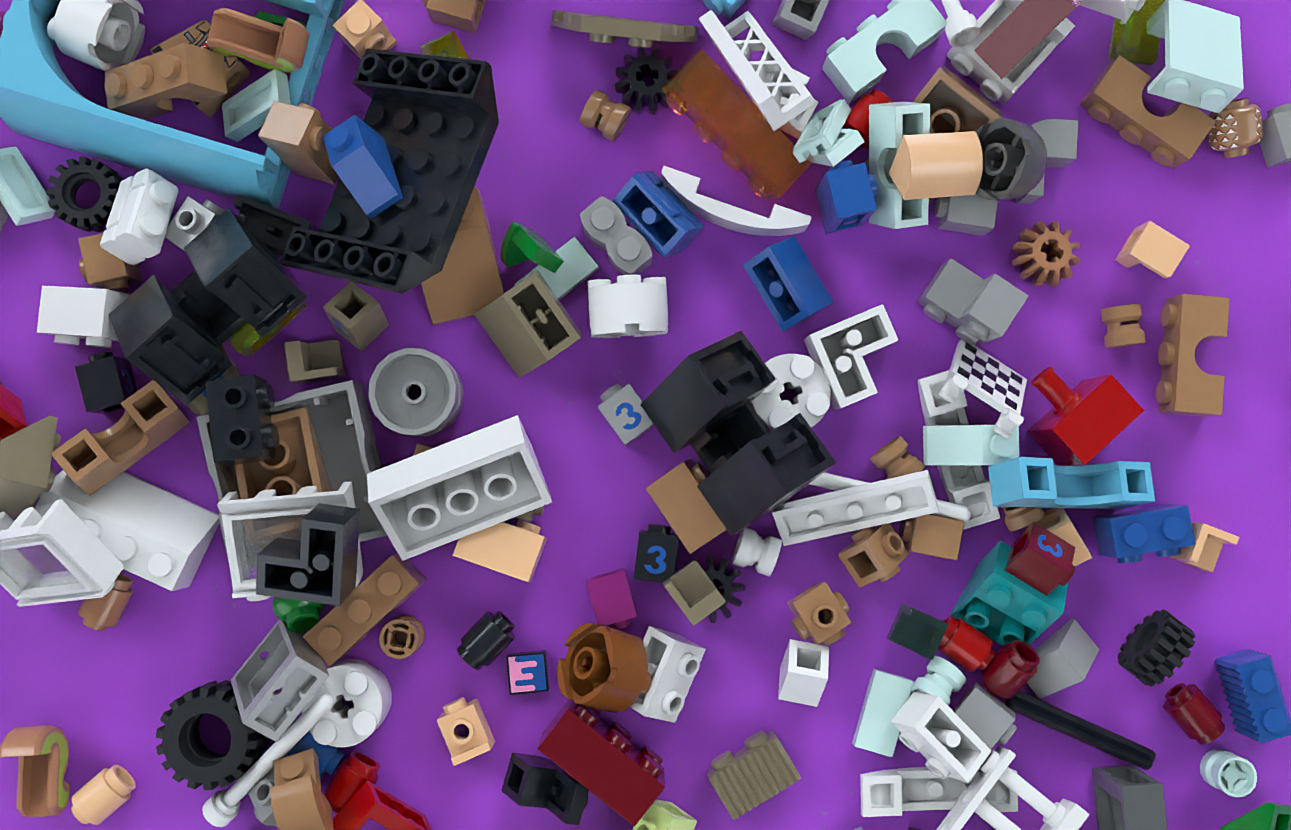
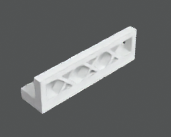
[699,10,815,131]

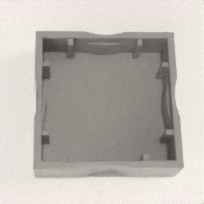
[197,380,388,568]

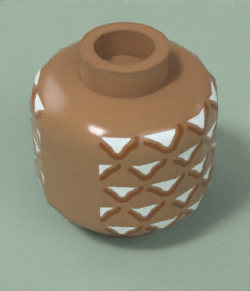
[1207,98,1263,158]

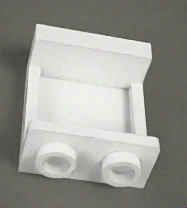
[946,0,1075,105]

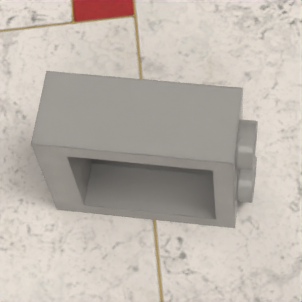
[231,620,330,742]

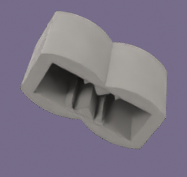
[580,196,652,275]

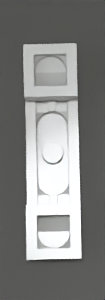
[661,166,812,236]
[917,370,1000,530]
[860,767,1018,817]

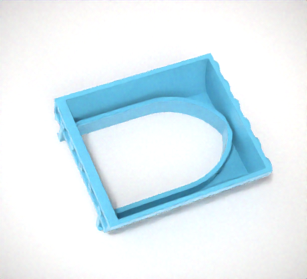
[0,0,345,209]

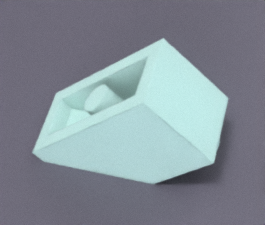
[923,425,1019,465]

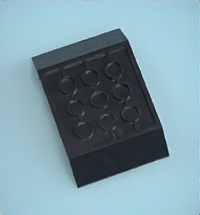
[279,49,499,294]

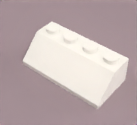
[367,415,552,561]
[35,470,220,591]

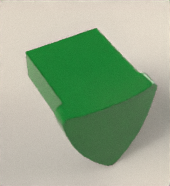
[500,222,564,273]

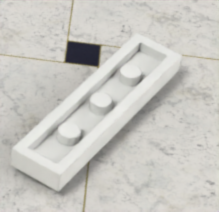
[772,470,939,546]

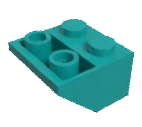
[951,541,1068,646]

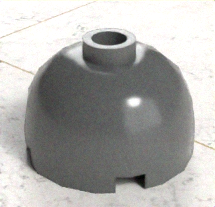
[976,118,1047,201]

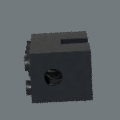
[109,208,308,406]
[640,331,836,536]

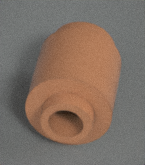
[78,573,133,631]

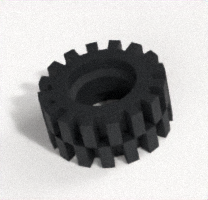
[46,157,124,232]
[1118,610,1195,686]

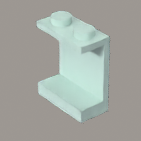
[1147,0,1244,113]

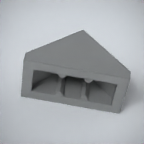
[1026,618,1100,699]

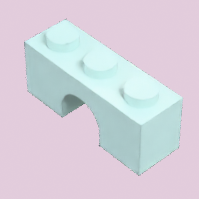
[822,0,947,104]
[869,102,930,229]

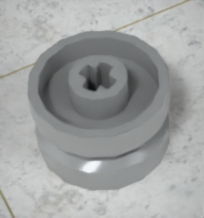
[368,348,464,437]

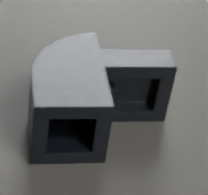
[501,753,589,825]

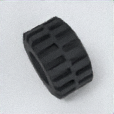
[156,680,270,790]

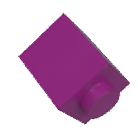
[586,568,637,630]

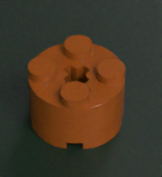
[557,623,651,713]

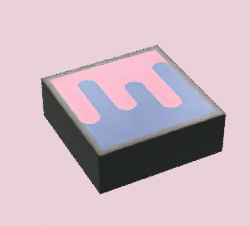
[506,650,550,695]

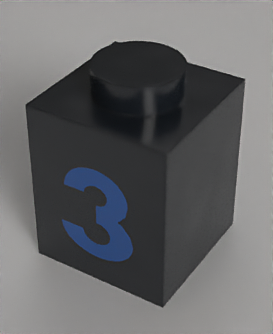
[75,352,137,414]
[634,524,679,583]

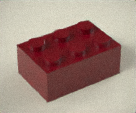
[537,699,665,827]

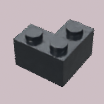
[256,503,360,606]

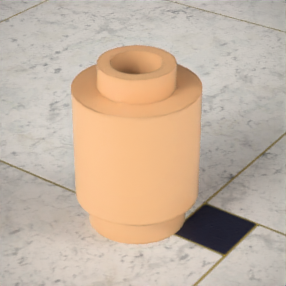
[71,765,136,825]

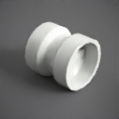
[732,528,782,577]

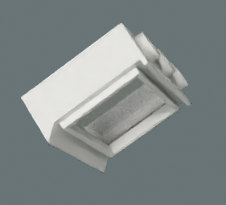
[217,481,363,601]
[0,499,125,607]

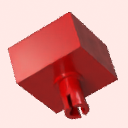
[1027,366,1145,466]

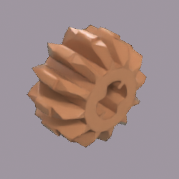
[1012,221,1081,287]

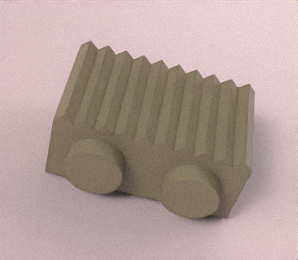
[707,730,801,820]

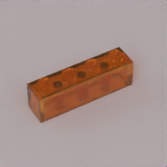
[661,49,811,199]

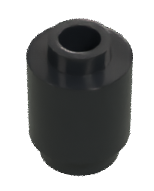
[457,611,515,670]

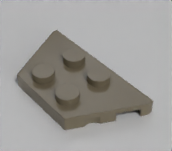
[551,10,698,48]

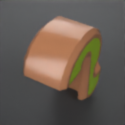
[207,8,309,73]
[0,725,70,817]

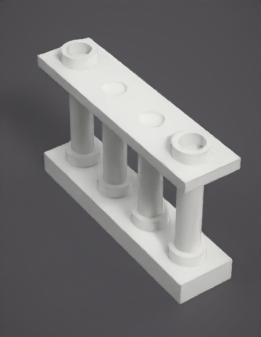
[936,746,1090,830]

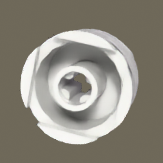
[47,0,145,71]
[588,275,669,338]
[751,354,831,431]
[302,659,392,747]

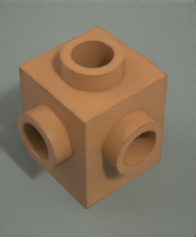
[838,523,910,588]
[786,582,852,646]

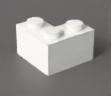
[804,304,899,410]

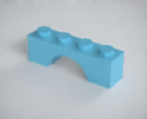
[988,457,1155,509]

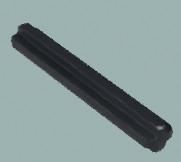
[1005,691,1156,770]

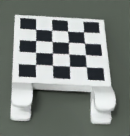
[939,339,1027,439]

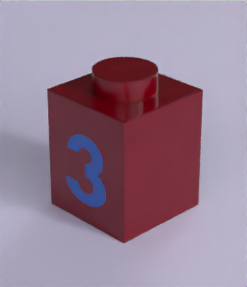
[1005,522,1076,596]

